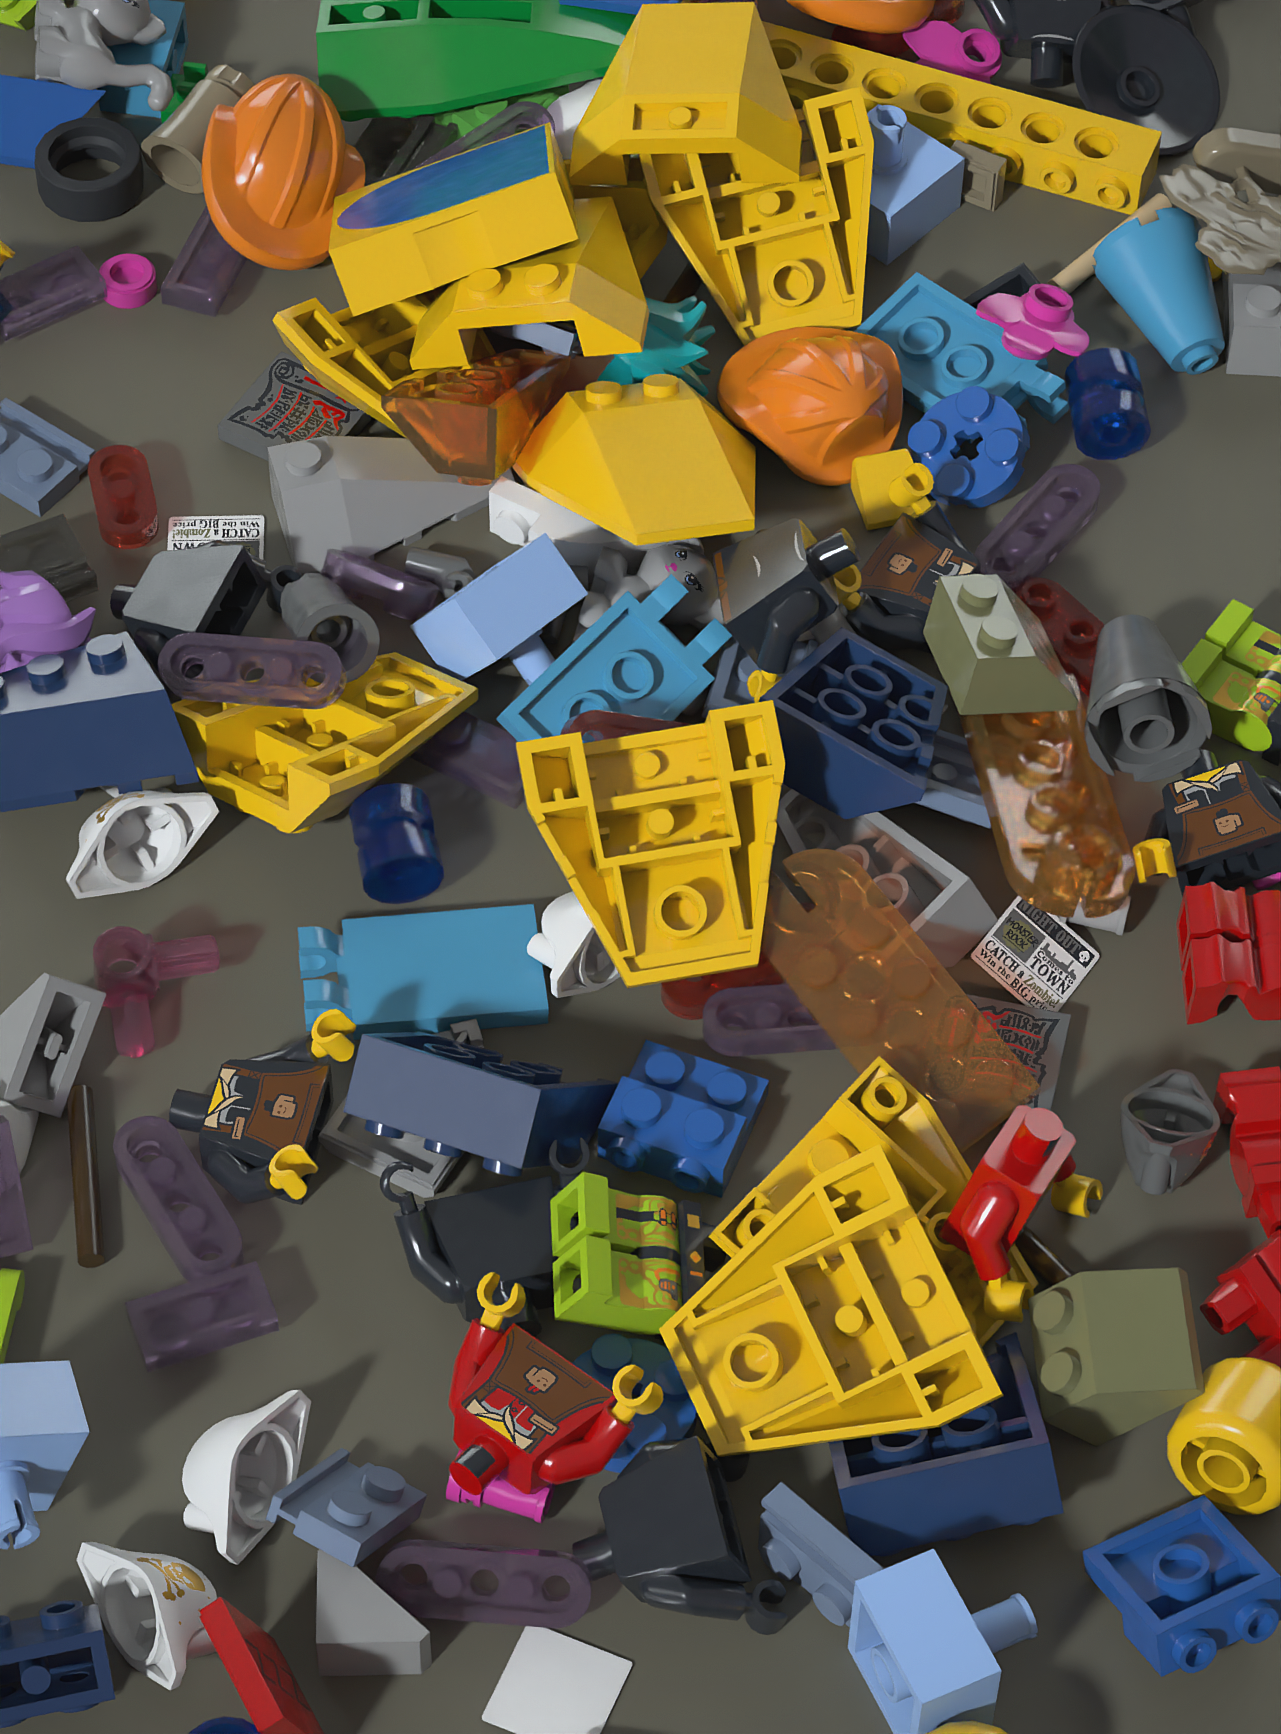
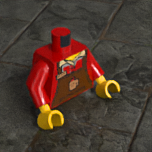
[938,1105,1103,1323]
[448,1272,663,1496]

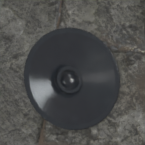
[1072,5,1220,155]

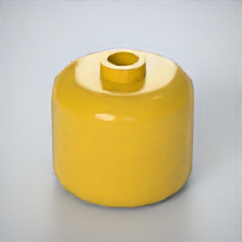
[1167,1357,1281,1515]

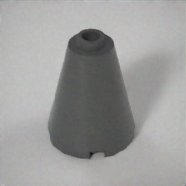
[1084,615,1212,782]

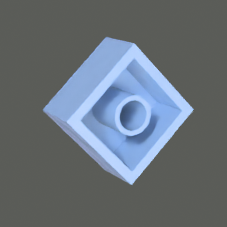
[866,104,965,265]
[410,533,588,686]
[0,1360,89,1550]
[848,1549,1038,1734]

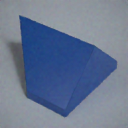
[0,74,106,169]

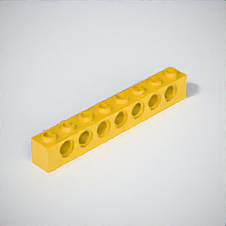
[762,21,1162,215]

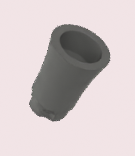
[280,573,380,685]

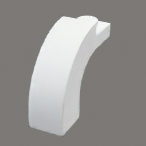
[489,476,667,583]

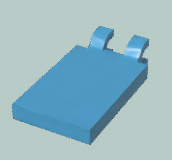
[854,272,1069,452]
[496,574,732,743]
[298,904,549,1040]

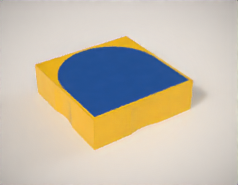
[328,122,579,317]

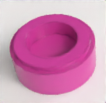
[98,254,157,309]

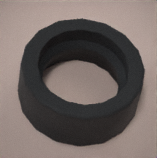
[34,118,144,222]

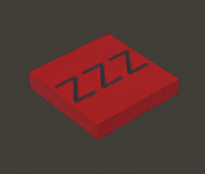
[199,1597,324,1734]

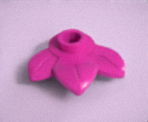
[903,21,1002,84]
[976,284,1090,360]

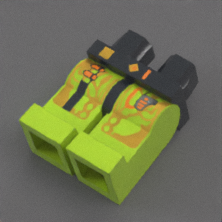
[1181,599,1281,766]
[550,1171,727,1340]

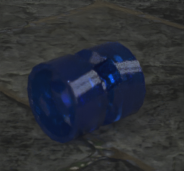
[1064,348,1151,460]
[349,783,444,904]

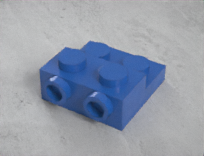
[598,1040,769,1198]
[1083,1495,1281,1677]

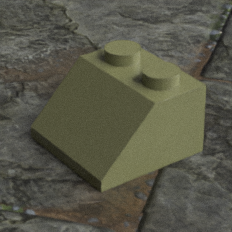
[923,574,1079,715]
[1028,1267,1205,1447]

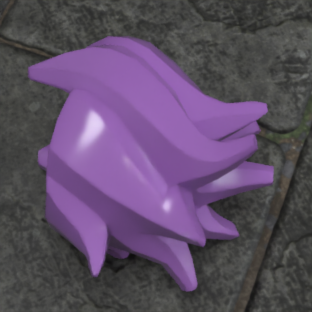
[0,570,96,673]

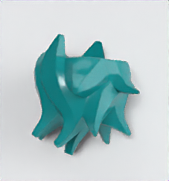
[597,296,716,397]

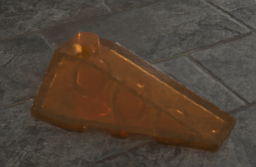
[381,348,571,486]

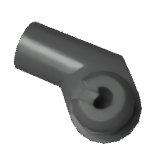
[405,547,477,600]

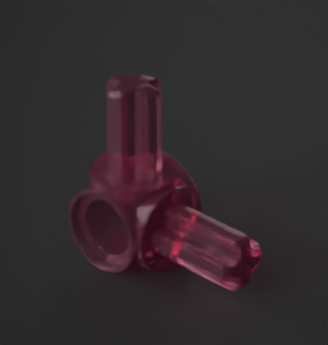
[93,926,220,1059]

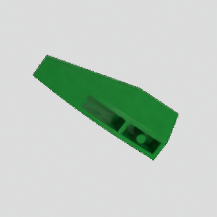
[316,0,636,122]

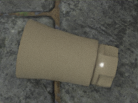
[141,65,254,194]

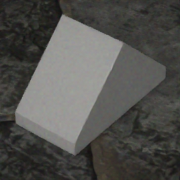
[0,972,106,1118]
[316,1549,432,1676]

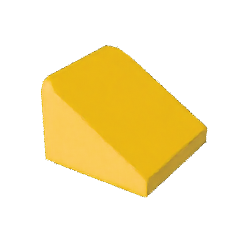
[850,449,914,530]

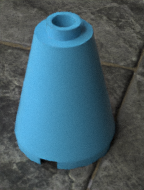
[1092,208,1225,375]

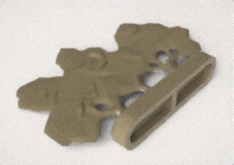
[1159,127,1281,275]

